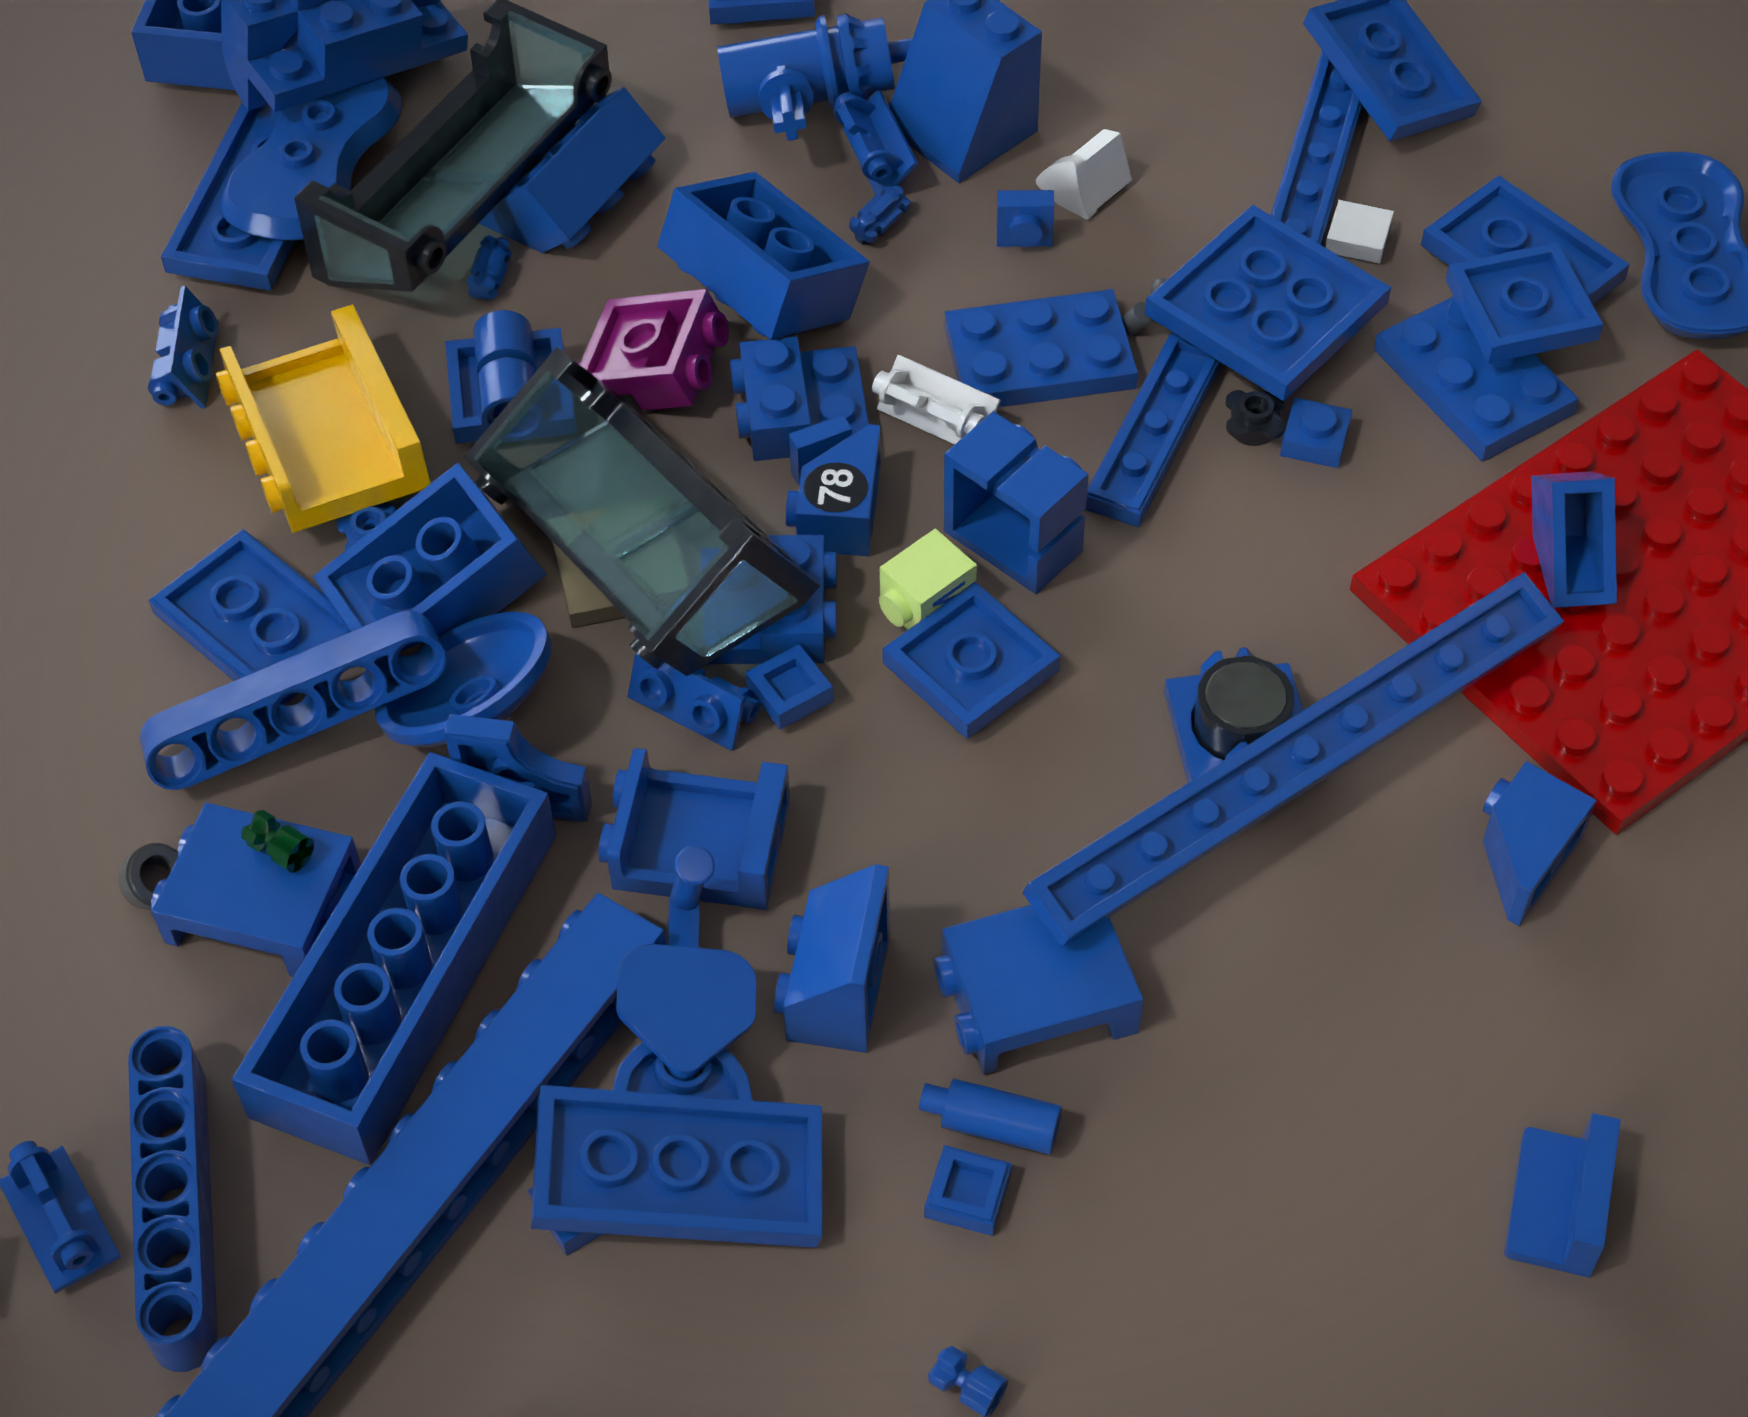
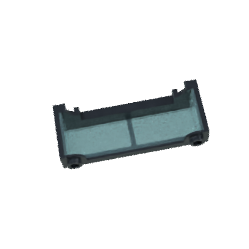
[294,0,612,292]
[464,347,820,676]

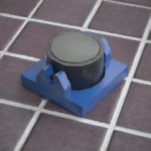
[1164,647,1303,782]

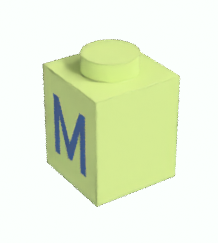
[879,528,977,629]

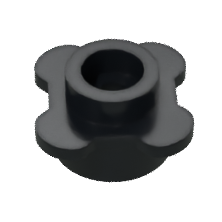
[1225,390,1285,446]

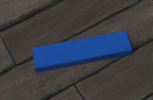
[1086,332,1223,528]

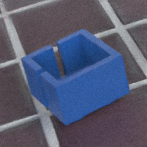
[944,411,1089,595]

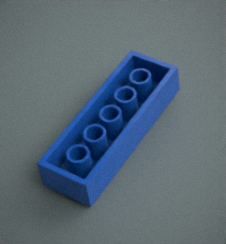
[231,752,556,1166]

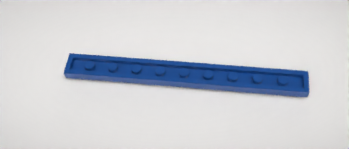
[1022,572,1564,947]

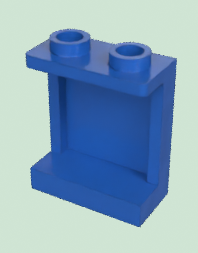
[599,748,790,910]
[151,802,361,977]
[933,905,1143,1074]

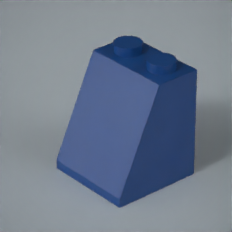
[889,0,1042,183]

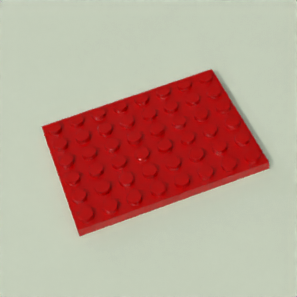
[1350,349,1748,835]

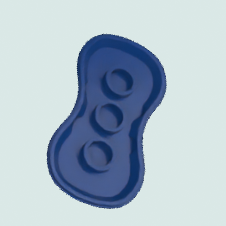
[220,77,402,240]
[1611,152,1748,339]

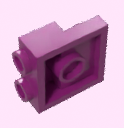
[580,289,729,410]

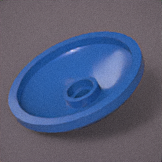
[375,612,552,747]

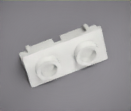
[872,355,1001,444]

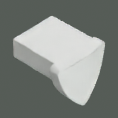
[1036,129,1132,220]

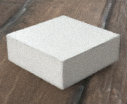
[1325,200,1394,264]

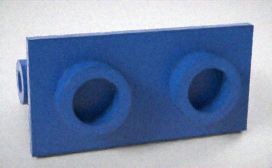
[833,90,918,196]
[148,286,219,408]
[627,652,761,751]
[0,1141,121,1294]

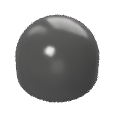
[118,843,178,910]

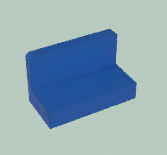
[1504,1113,1621,1278]

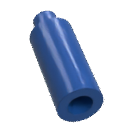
[919,1078,1062,1155]

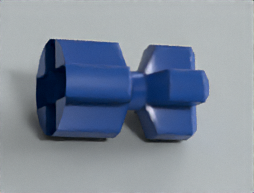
[928,1346,1009,1417]

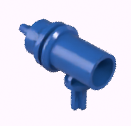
[717,13,913,141]

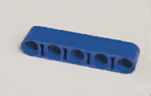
[139,611,446,790]
[128,1026,218,1372]

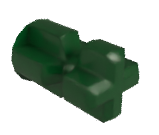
[241,810,314,873]

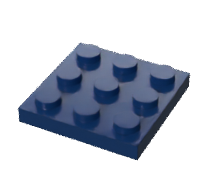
[1145,204,1391,401]

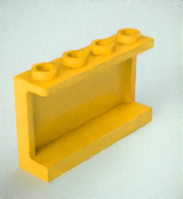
[215,304,431,533]

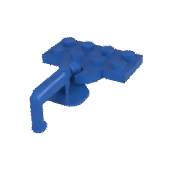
[531,845,822,1248]

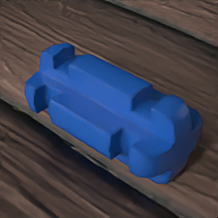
[849,185,910,244]
[466,235,512,301]

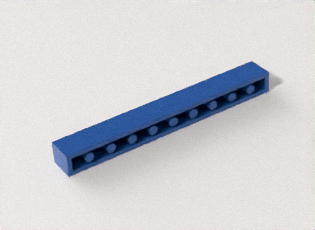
[156,892,666,1417]

